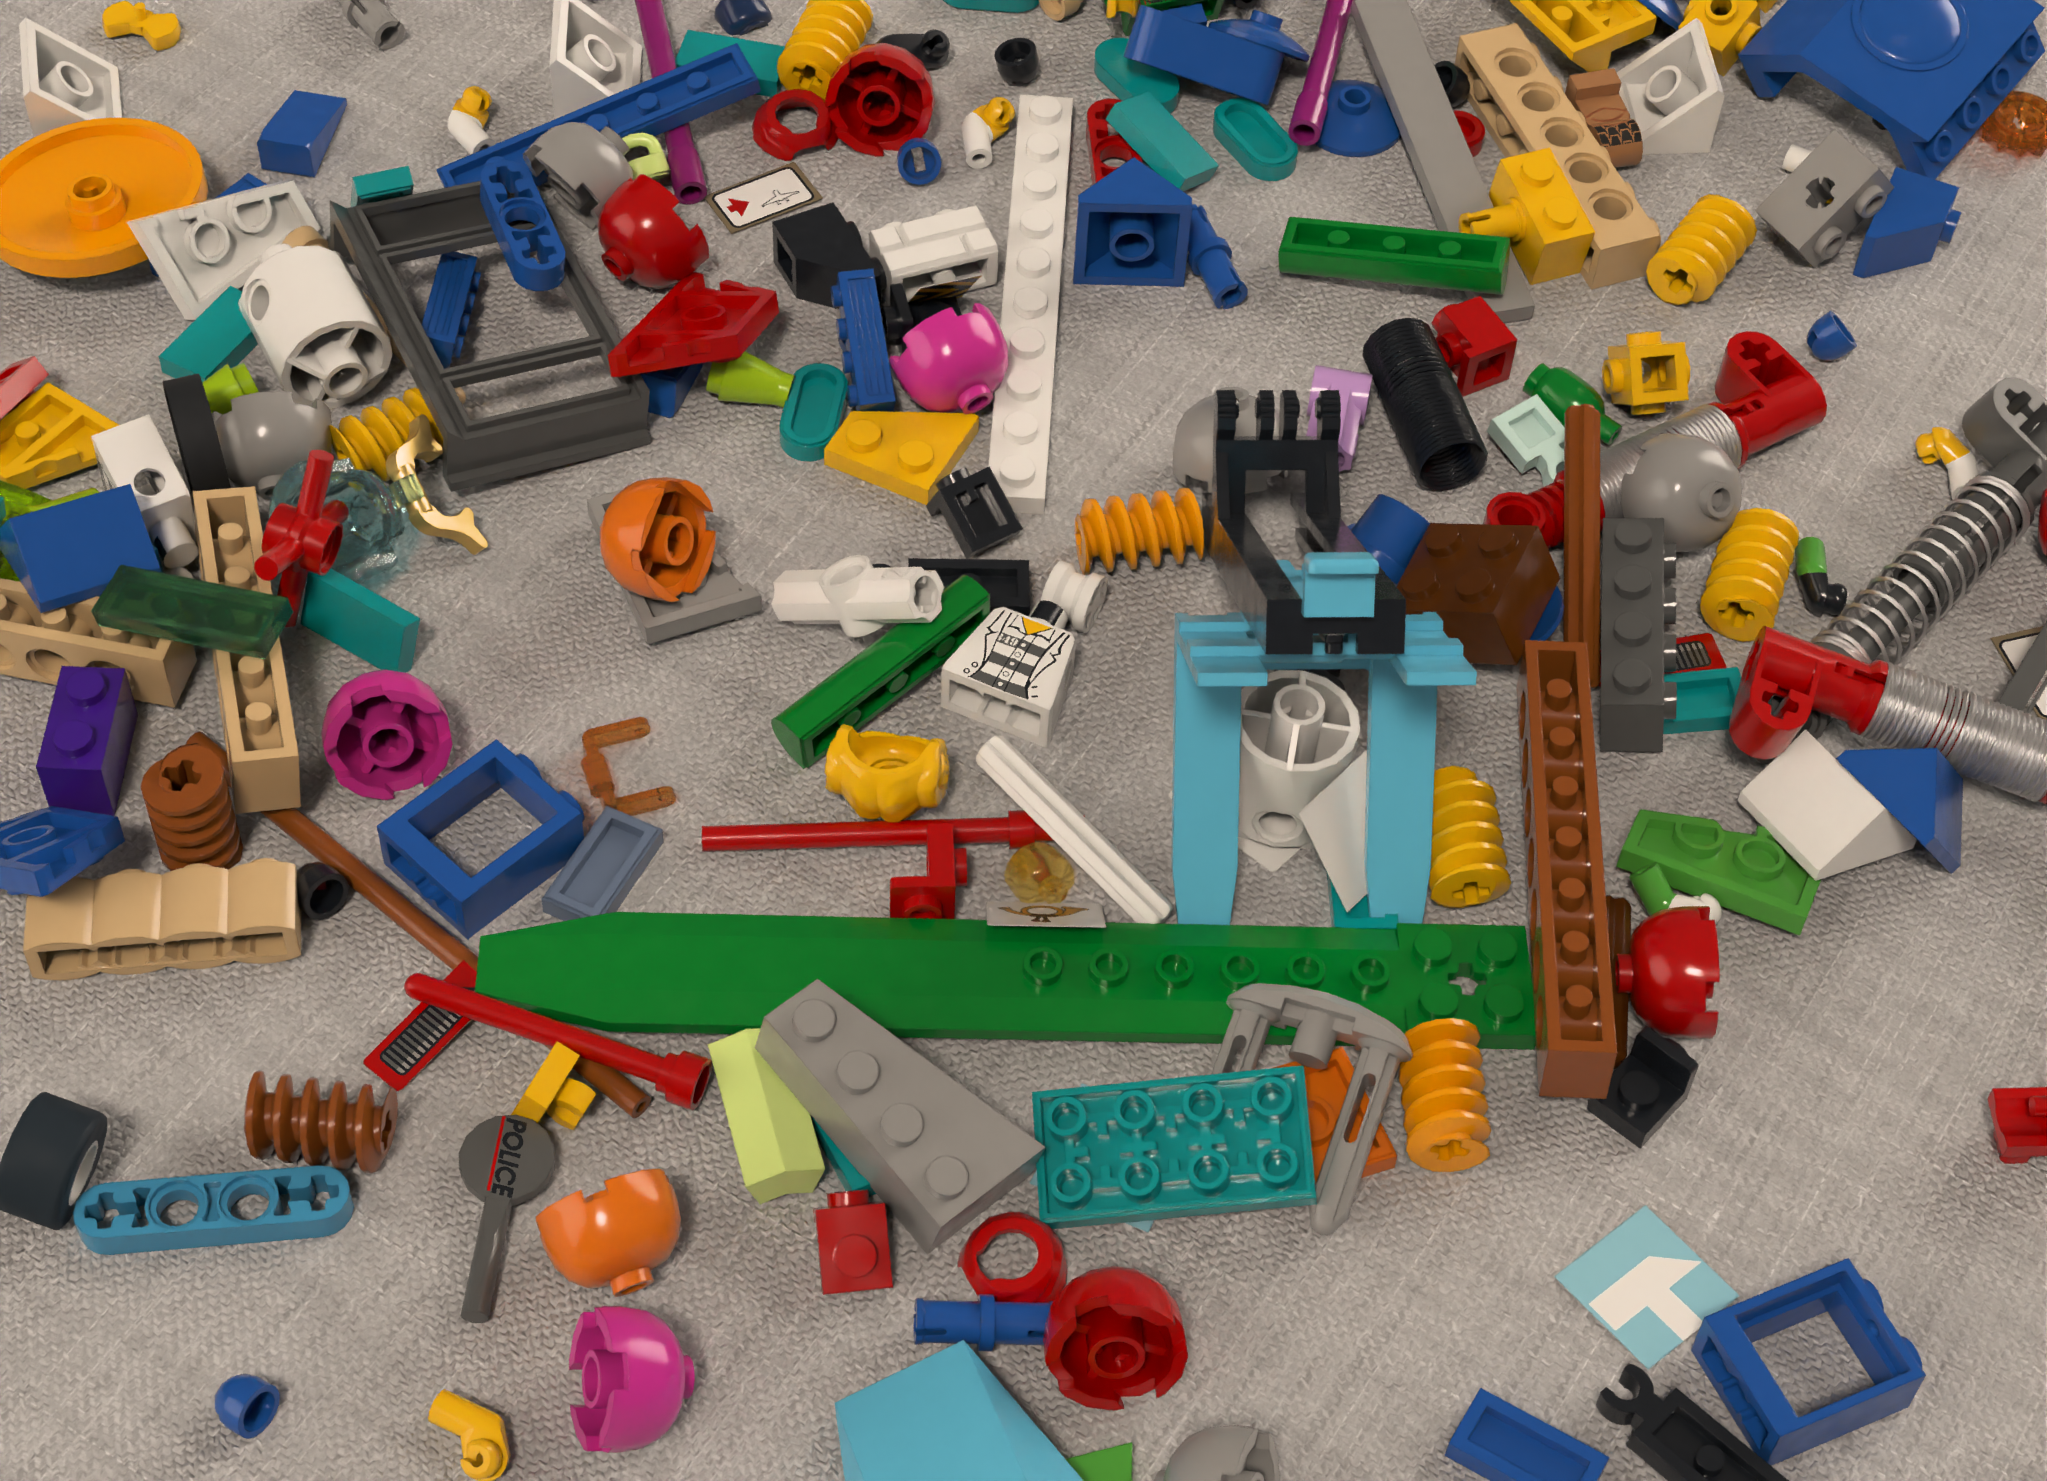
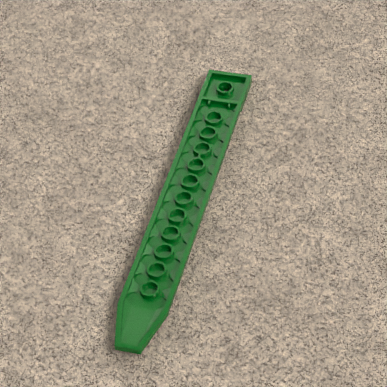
[475,912,1536,1050]

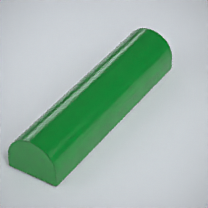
[1278,217,1510,295]
[771,575,990,769]

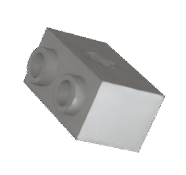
[1755,129,1894,269]

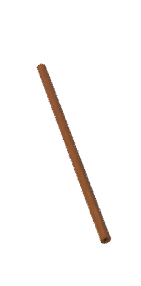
[185,732,651,1118]

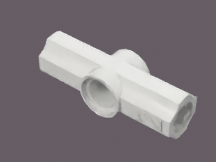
[771,555,944,637]

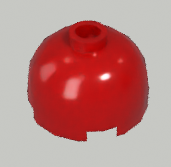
[825,43,935,157]
[598,174,709,289]
[1615,906,1720,1039]
[1043,1266,1188,1411]

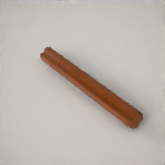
[1563,404,1600,690]

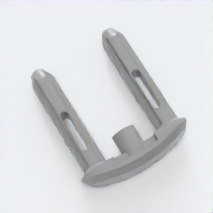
[1211,983,1413,1236]

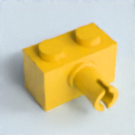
[1458,147,1595,285]

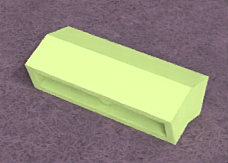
[708,1028,825,1204]

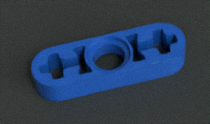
[480,160,565,291]

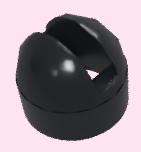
[994,38,1039,84]
[1434,61,1470,108]
[297,862,349,920]

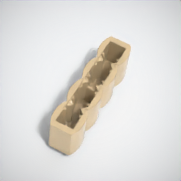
[23,858,301,980]

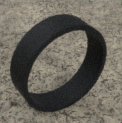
[162,373,231,497]

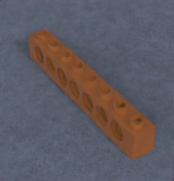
[1517,640,1617,1099]

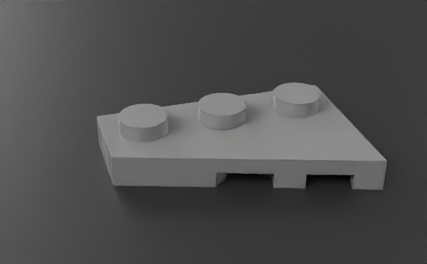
[587,490,762,644]

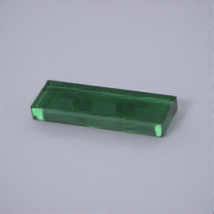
[91,565,293,659]

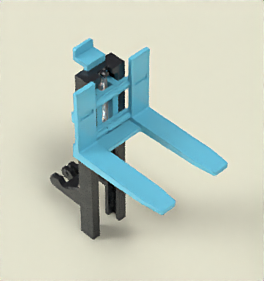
[1171,390,1477,925]

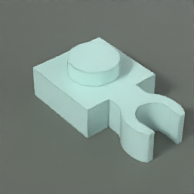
[1487,394,1565,487]

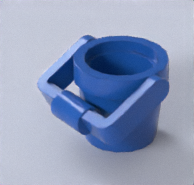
[1347,494,1430,586]

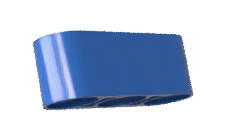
[1123,5,1285,106]

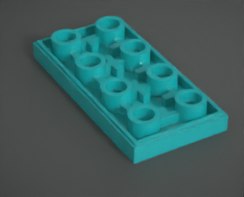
[1032,1065,1317,1229]

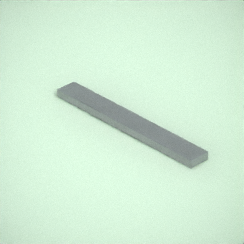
[1351,0,1535,323]

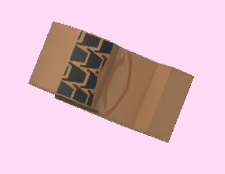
[1565,68,1643,168]

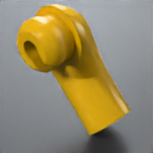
[428,1389,511,1481]

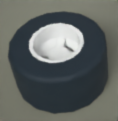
[0,1092,107,1230]

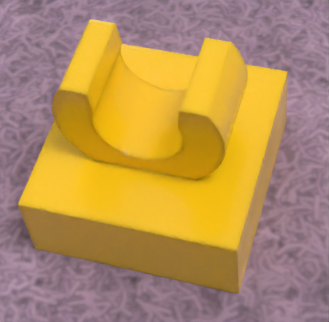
[511,1041,596,1130]

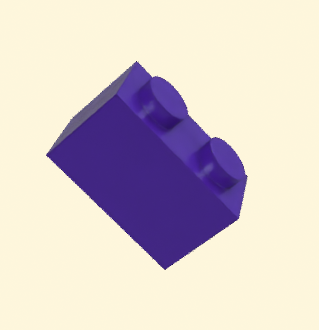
[36,666,138,816]

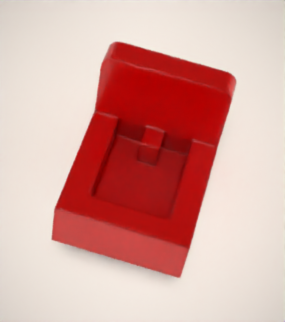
[890,822,967,919]
[813,1189,893,1295]

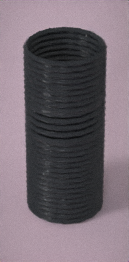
[1362,318,1488,491]

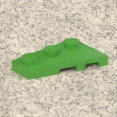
[1616,809,1821,936]

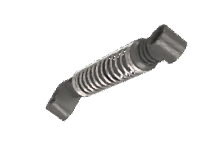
[1755,378,2047,765]

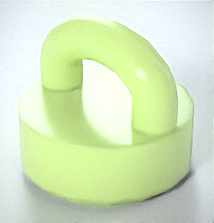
[622,132,670,181]

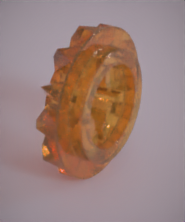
[1980,91,2047,158]

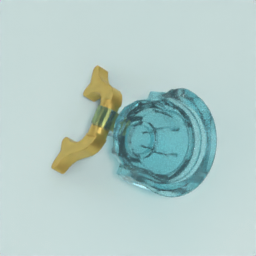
[269,414,488,588]

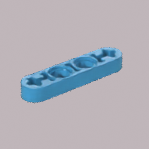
[73,1166,354,1255]

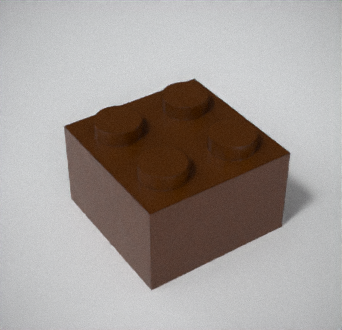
[1396,523,1560,665]

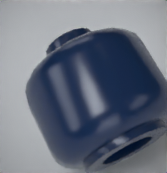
[714,0,772,36]

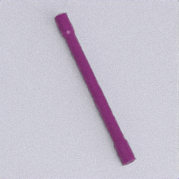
[635,0,707,205]
[1288,0,1353,146]

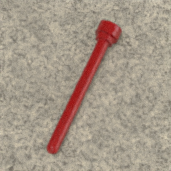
[404,973,712,1111]

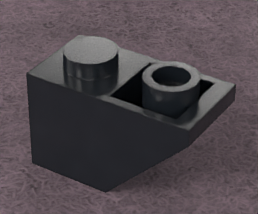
[772,202,887,311]

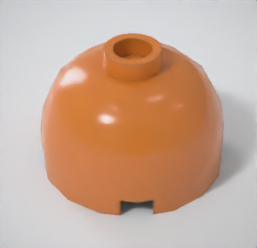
[600,477,716,602]
[536,1169,681,1297]

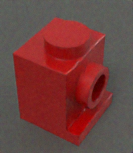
[1432,296,1518,397]

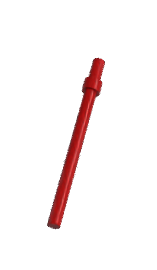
[702,810,1085,852]

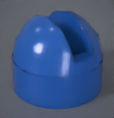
[897,138,941,185]
[1806,311,1857,361]
[215,1373,280,1439]

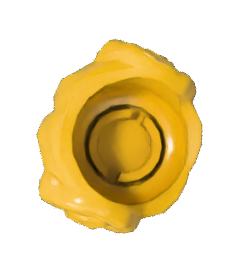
[824,724,949,823]

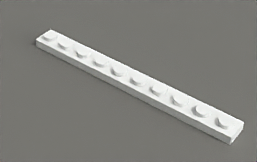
[988,94,1073,515]

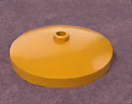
[0,118,208,278]

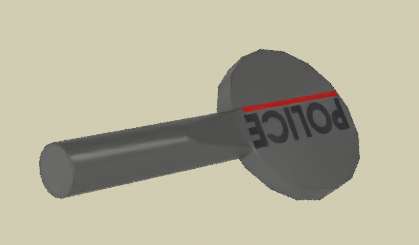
[459,1115,555,1323]

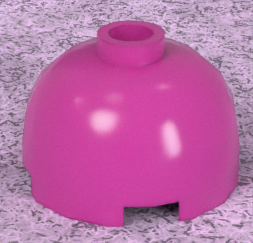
[889,303,1009,414]
[321,669,453,800]
[569,1306,695,1453]

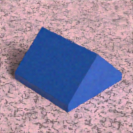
[1073,157,1192,287]
[0,484,161,613]
[1836,748,1963,874]

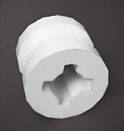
[1041,560,1108,633]

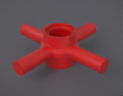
[254,450,349,627]

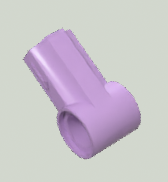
[1306,365,1373,472]

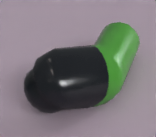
[1795,537,1847,617]

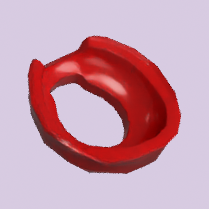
[752,89,838,161]
[957,1212,1067,1303]

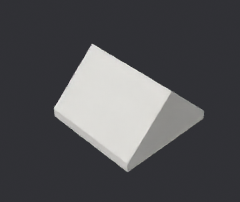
[549,0,642,119]
[19,17,122,137]
[1616,18,1725,155]
[1738,729,1917,881]

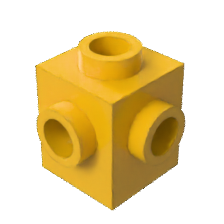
[1678,0,1762,77]
[1602,331,1690,415]

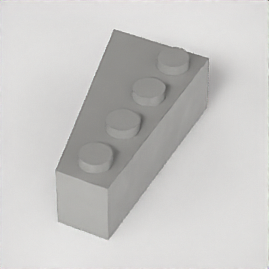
[755,979,1045,1255]

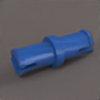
[1187,204,1248,309]
[913,1294,1053,1352]

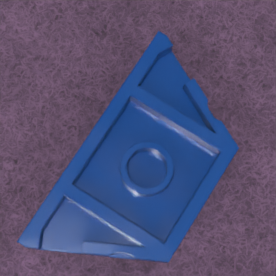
[0,806,125,897]

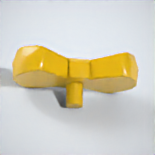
[102,1,181,51]

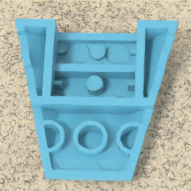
[835,1340,1084,1481]

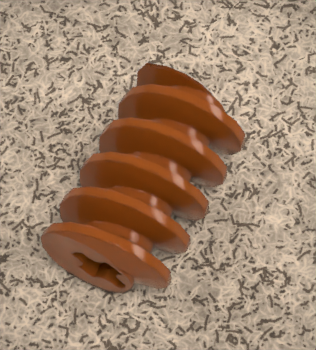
[141,743,243,871]
[244,1071,398,1174]

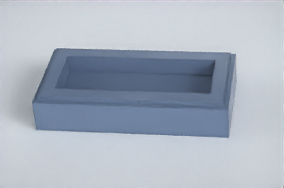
[541,806,663,921]

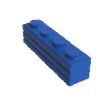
[421,251,481,369]
[831,268,896,412]

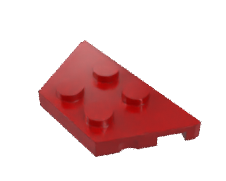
[608,272,779,377]

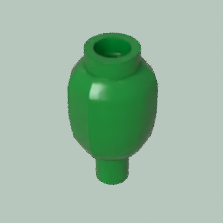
[1523,363,1622,445]

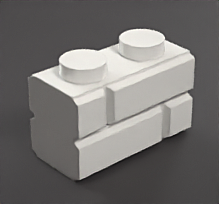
[869,205,998,306]

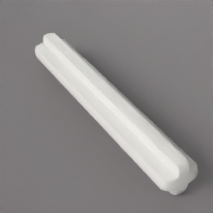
[975,735,1173,924]

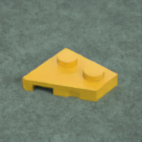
[0,382,119,494]
[824,411,979,505]

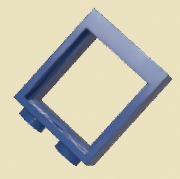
[377,739,585,940]
[1691,1258,1926,1466]

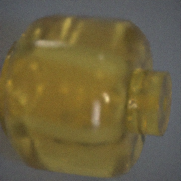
[1004,842,1075,904]

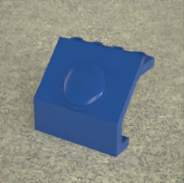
[1738,0,2045,179]

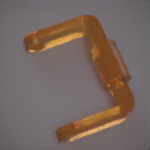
[580,717,676,816]

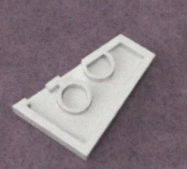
[127,180,321,320]

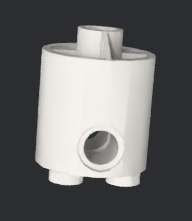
[238,243,393,409]
[1238,670,1360,849]

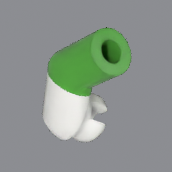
[1629,862,1722,924]

